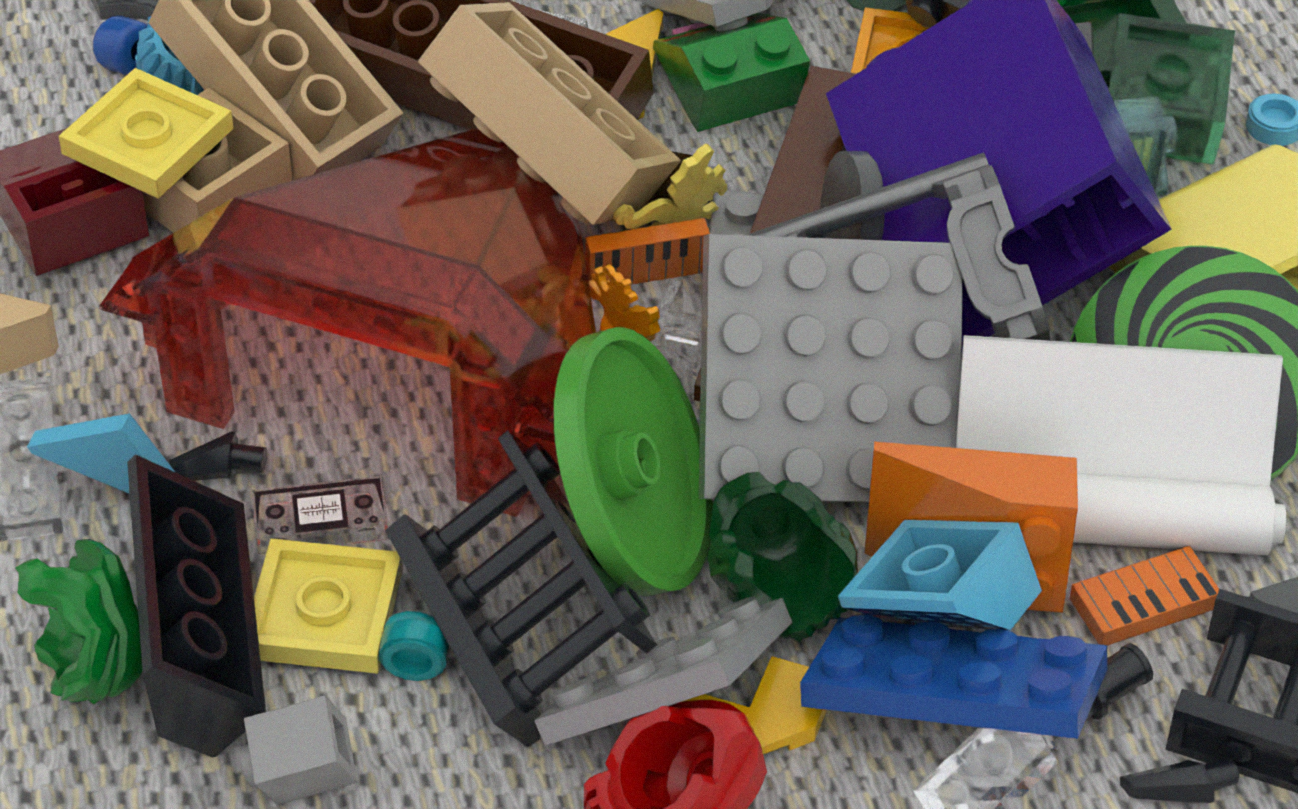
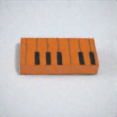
[585,218,710,291]
[1069,546,1219,646]

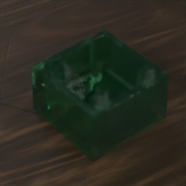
[1106,14,1235,164]

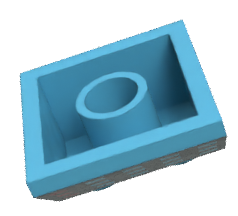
[838,520,1042,630]

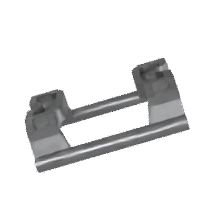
[747,152,1051,363]

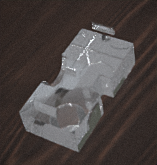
[913,727,1059,809]

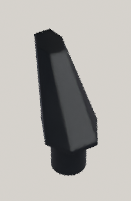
[168,431,267,481]
[1120,756,1239,803]

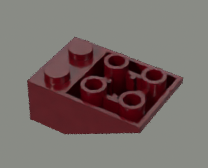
[0,128,149,276]

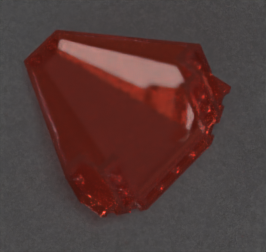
[99,128,596,517]

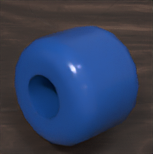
[93,15,147,75]

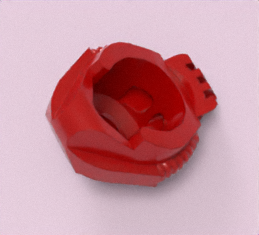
[583,699,767,809]

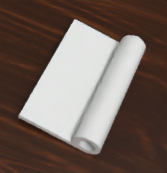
[955,335,1286,556]

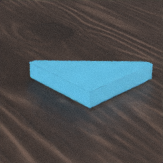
[27,413,175,494]

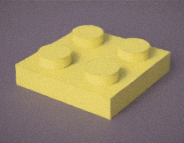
[59,68,234,199]
[254,538,403,674]

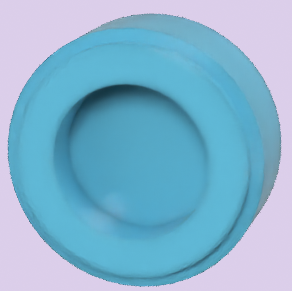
[1246,93,1298,146]

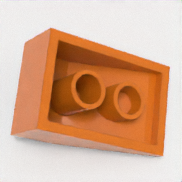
[864,441,1078,613]

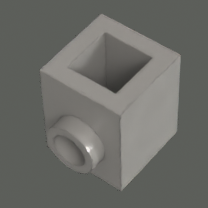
[240,695,358,805]

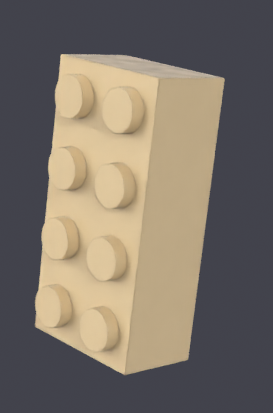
[148,0,404,201]
[418,2,681,225]

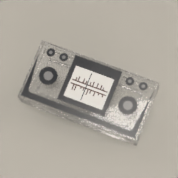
[252,476,390,554]

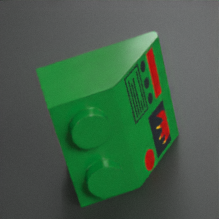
[653,13,810,132]

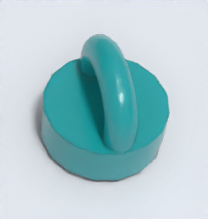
[379,611,449,681]

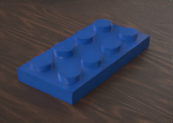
[800,615,1108,739]

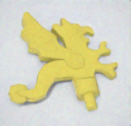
[613,143,728,229]

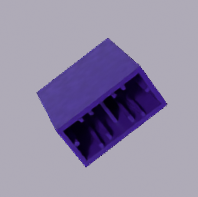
[826,0,1172,353]

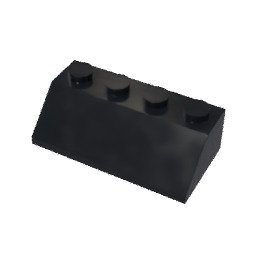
[127,454,266,758]

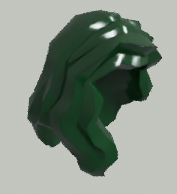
[707,472,858,642]

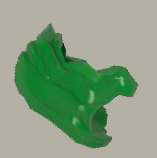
[15,539,143,704]

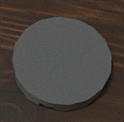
[820,151,885,240]

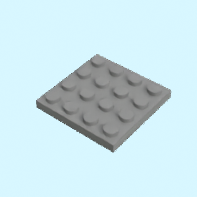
[699,234,962,502]

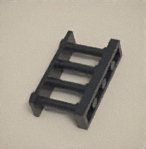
[385,430,657,747]
[1165,589,1298,793]

